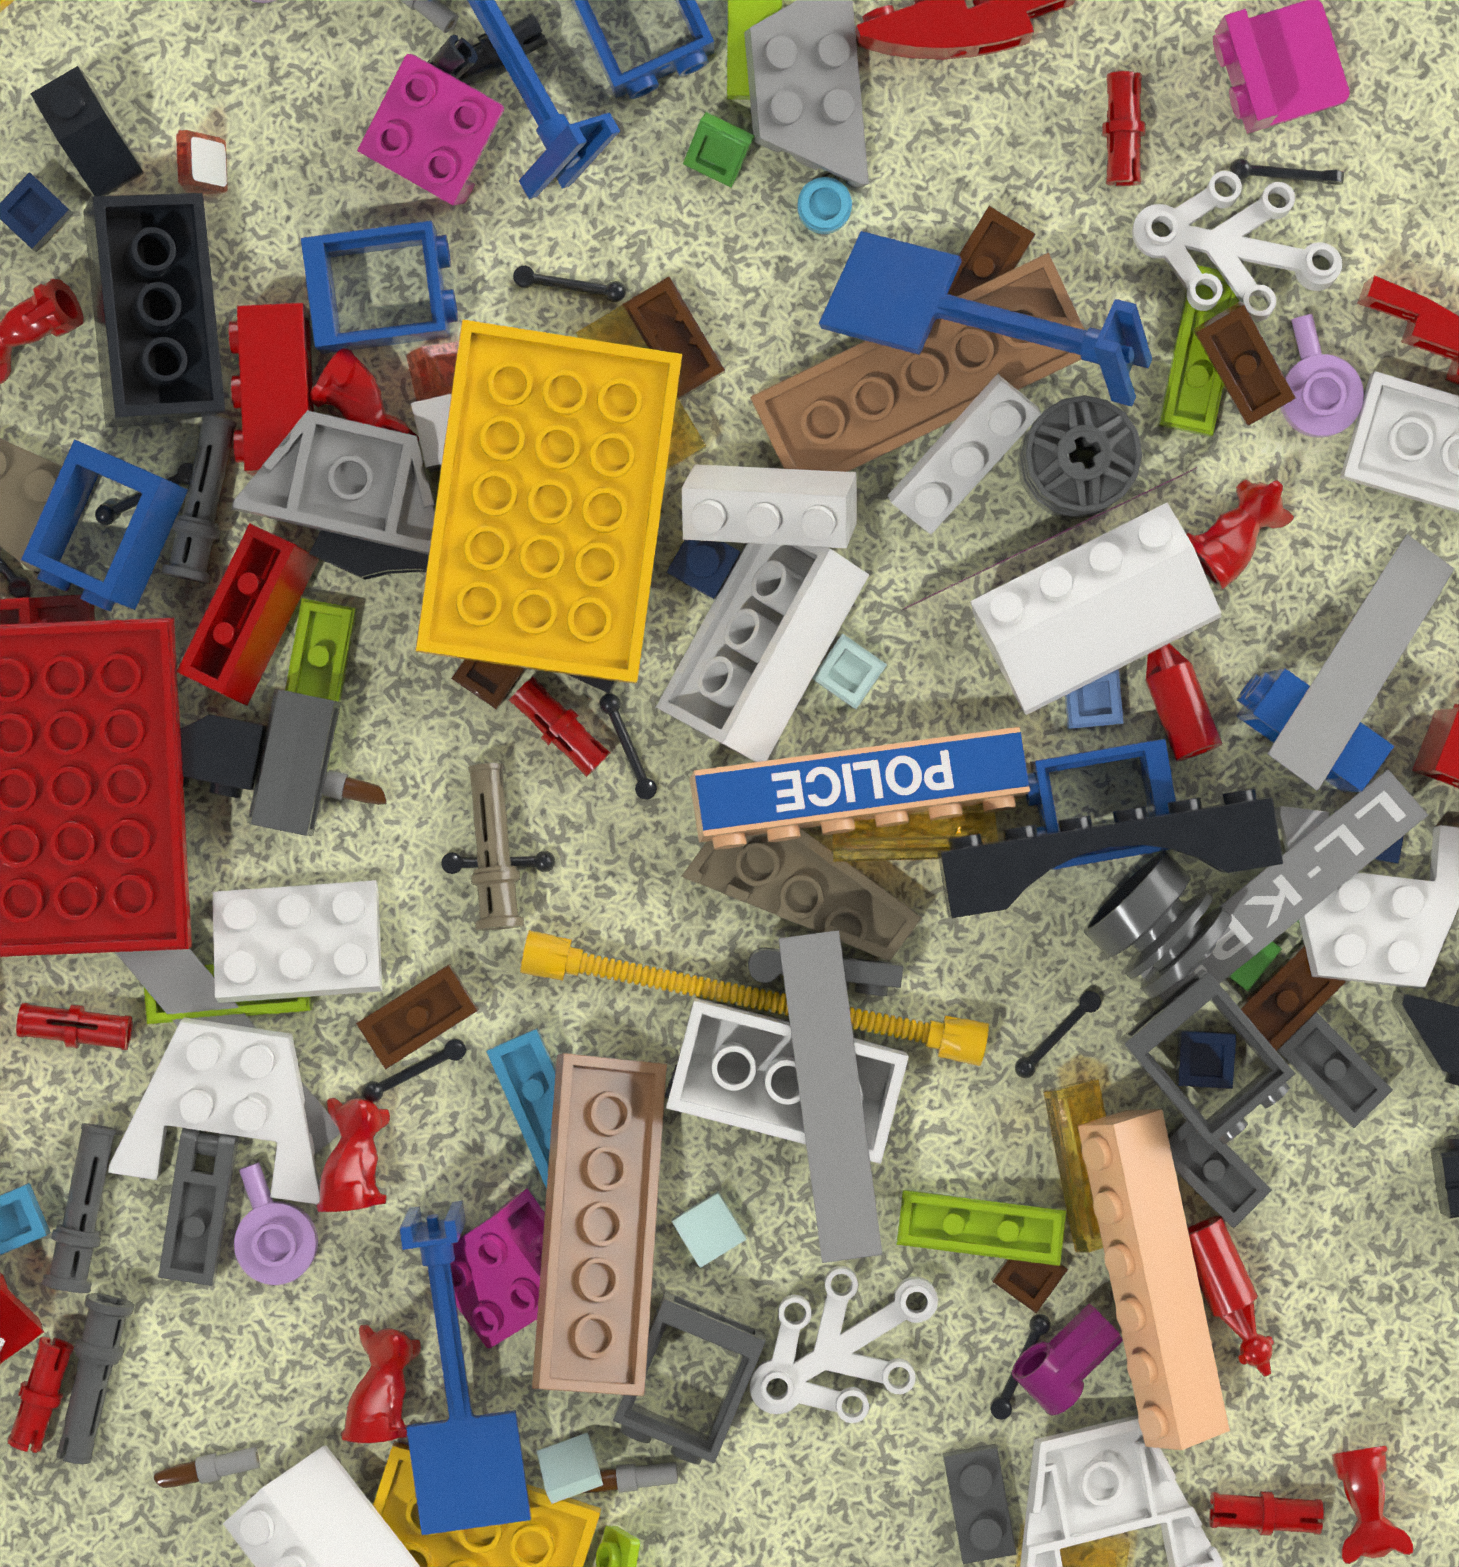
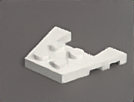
[1275,806,1459,989]
[108,1017,321,1204]
[1020,1415,1223,1567]

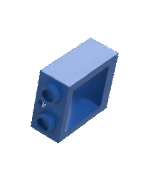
[571,0,715,99]
[301,221,458,354]
[21,439,188,612]
[1236,668,1394,792]
[1026,739,1176,870]

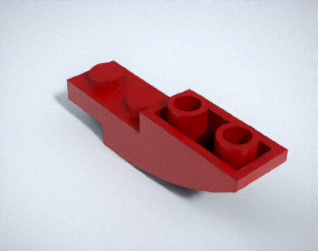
[855,0,1075,60]

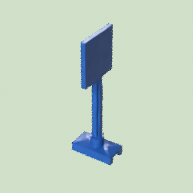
[428,0,620,199]
[819,231,1152,407]
[400,1201,531,1535]

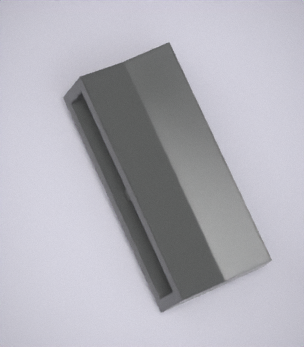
[247,689,341,836]

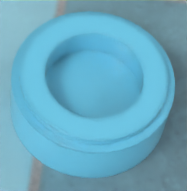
[797,177,852,234]

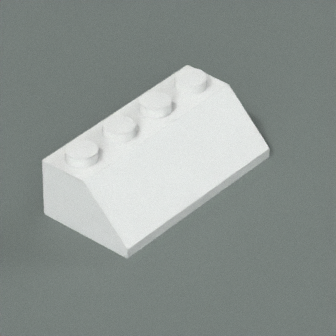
[970,503,1222,715]
[656,543,869,762]
[666,997,909,1164]
[223,1445,420,1567]

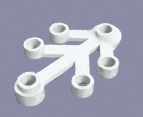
[1132,171,1342,322]
[750,1266,938,1423]

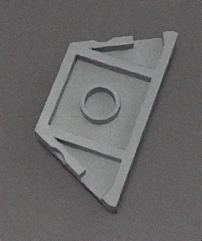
[744,0,869,188]
[232,410,435,555]

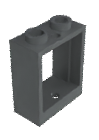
[1119,969,1295,1146]
[613,1291,766,1465]

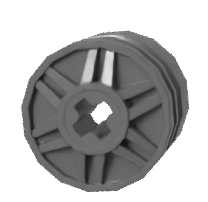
[1017,395,1142,520]
[1084,851,1232,998]

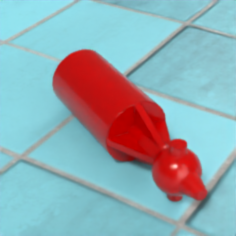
[1145,643,1223,762]
[1187,1216,1274,1377]

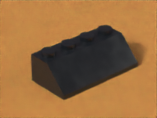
[83,193,225,428]

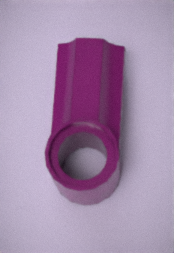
[1012,1303,1123,1416]

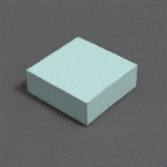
[812,634,887,710]
[672,1191,747,1268]
[537,1432,603,1504]

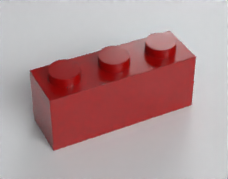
[228,303,314,476]
[176,523,319,706]

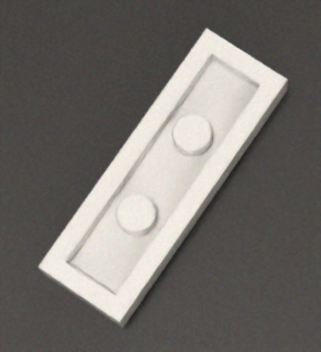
[888,374,1041,534]

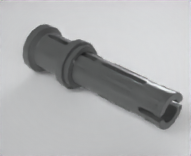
[162,415,237,584]
[42,1123,116,1293]
[56,1293,135,1464]

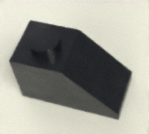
[30,66,144,196]
[1391,991,1459,1086]

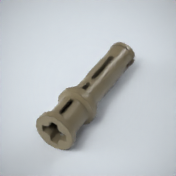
[468,763,524,931]

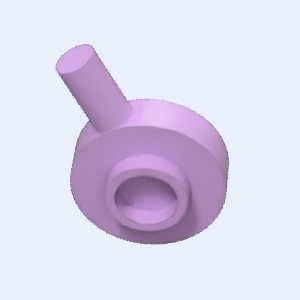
[1280,314,1364,438]
[234,1162,318,1285]

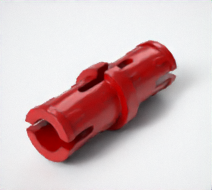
[1102,71,1146,186]
[509,676,611,777]
[16,1002,133,1050]
[7,1337,74,1453]
[1209,1491,1324,1536]

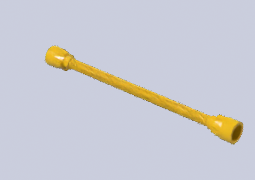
[520,930,989,1066]

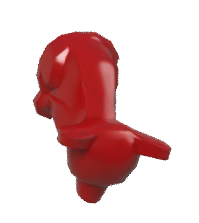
[0,279,84,384]
[309,348,419,441]
[1186,480,1294,591]
[316,1098,390,1212]
[341,1324,421,1443]
[1332,1446,1414,1564]

